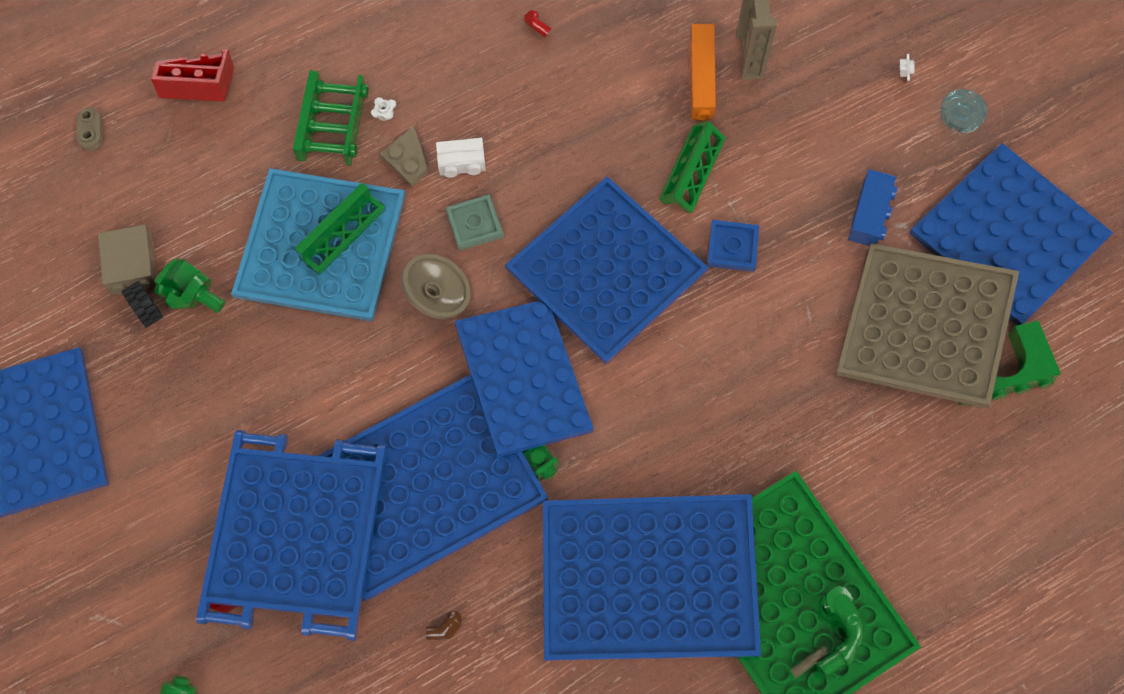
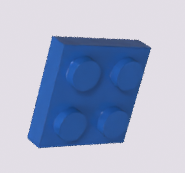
[707,220,759,272]

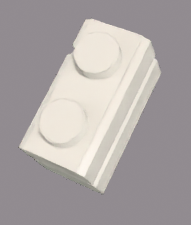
[436,138,486,177]

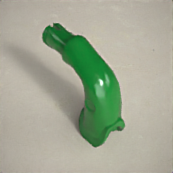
[816,585,864,678]

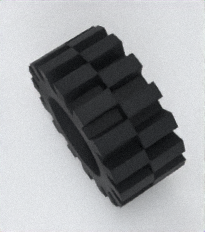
[121,281,164,328]

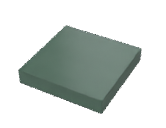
[445,194,504,251]

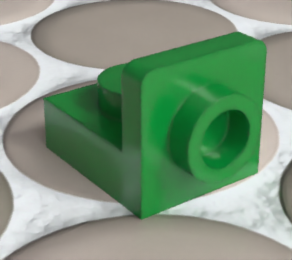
[523,445,559,481]

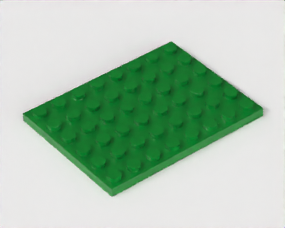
[736,470,921,694]

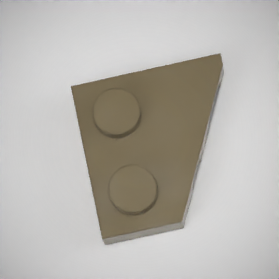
[380,127,429,187]

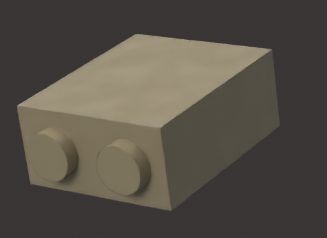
[98,224,157,295]

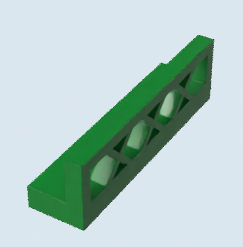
[659,121,726,213]
[295,183,386,275]

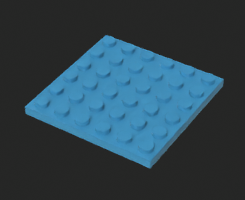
[231,168,406,322]

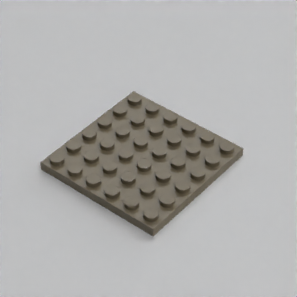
[837,243,1019,409]

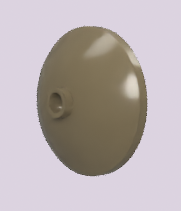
[401,254,471,319]

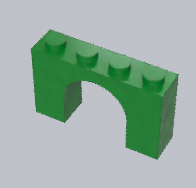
[958,320,1061,406]

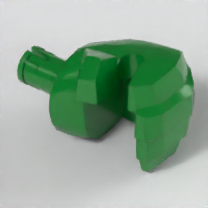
[154,258,226,314]

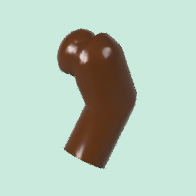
[426,611,462,640]

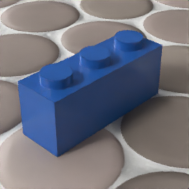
[847,169,898,246]

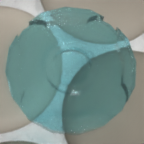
[940,89,988,133]

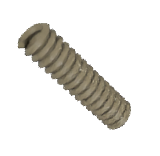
[791,646,827,678]

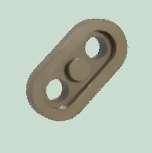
[77,108,103,152]

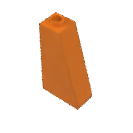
[688,24,716,121]

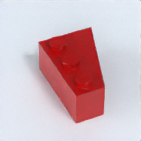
[151,49,234,102]

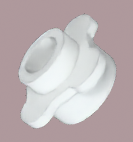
[900,54,915,81]
[371,97,396,121]

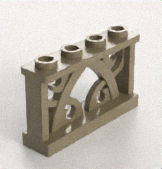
[736,0,777,80]

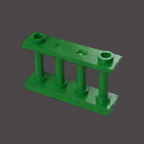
[293,70,369,166]

